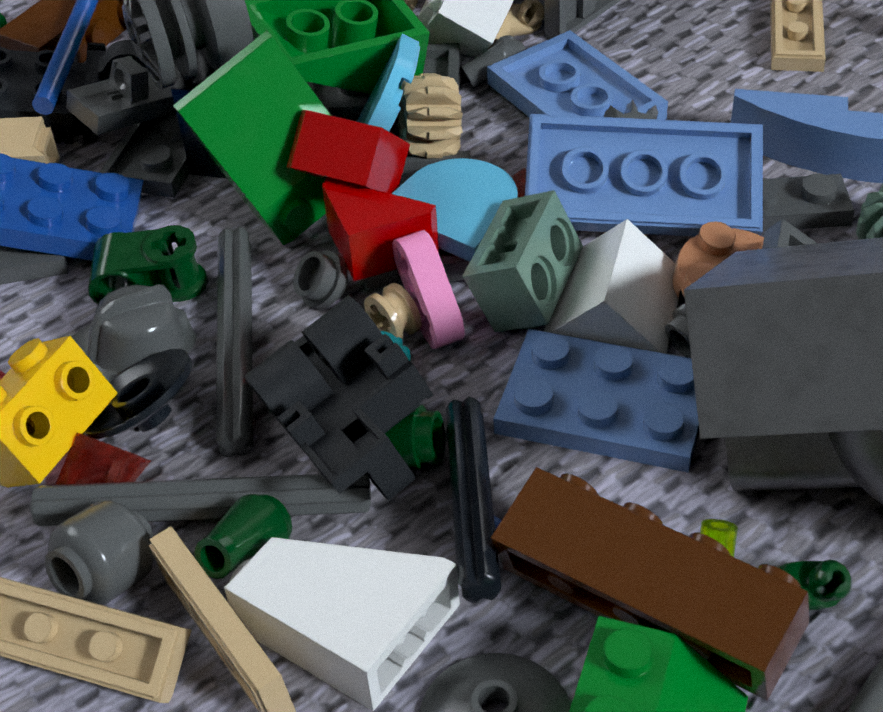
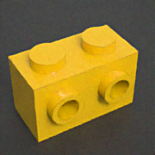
[0,336,118,488]

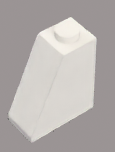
[224,537,460,711]

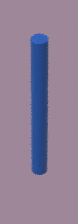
[32,0,99,115]

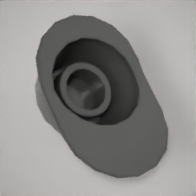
[71,285,197,382]

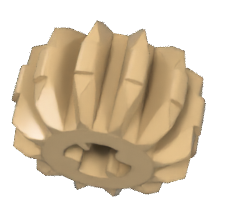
[397,73,463,159]

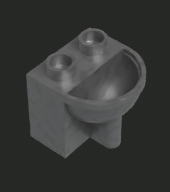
[684,237,883,504]

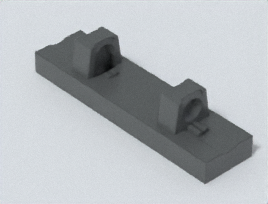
[66,56,180,135]

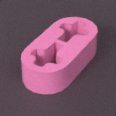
[392,230,465,349]

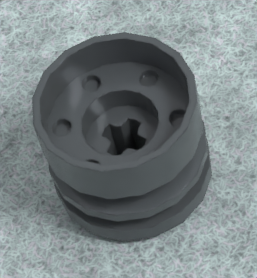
[122,0,254,90]

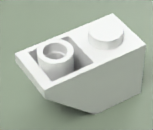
[418,0,514,57]

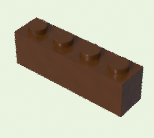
[491,467,809,701]

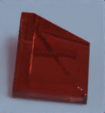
[55,432,151,485]

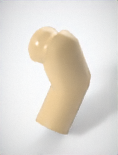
[488,0,544,49]

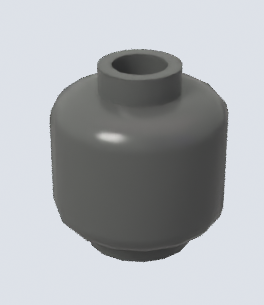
[45,500,154,605]

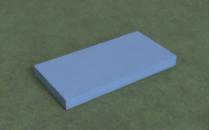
[525,114,763,237]

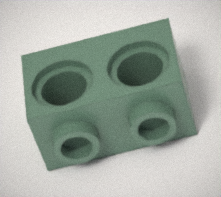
[462,190,583,332]

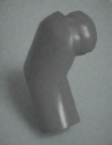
[460,35,526,89]

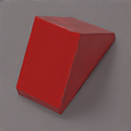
[287,110,410,194]
[322,178,439,281]

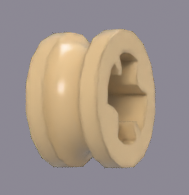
[364,283,422,339]

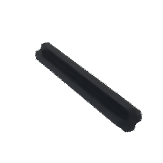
[446,396,501,603]

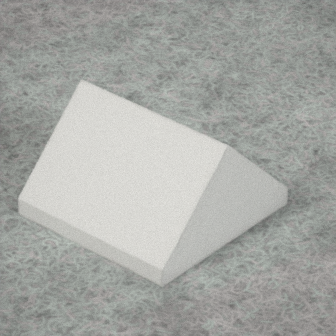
[544,219,681,354]

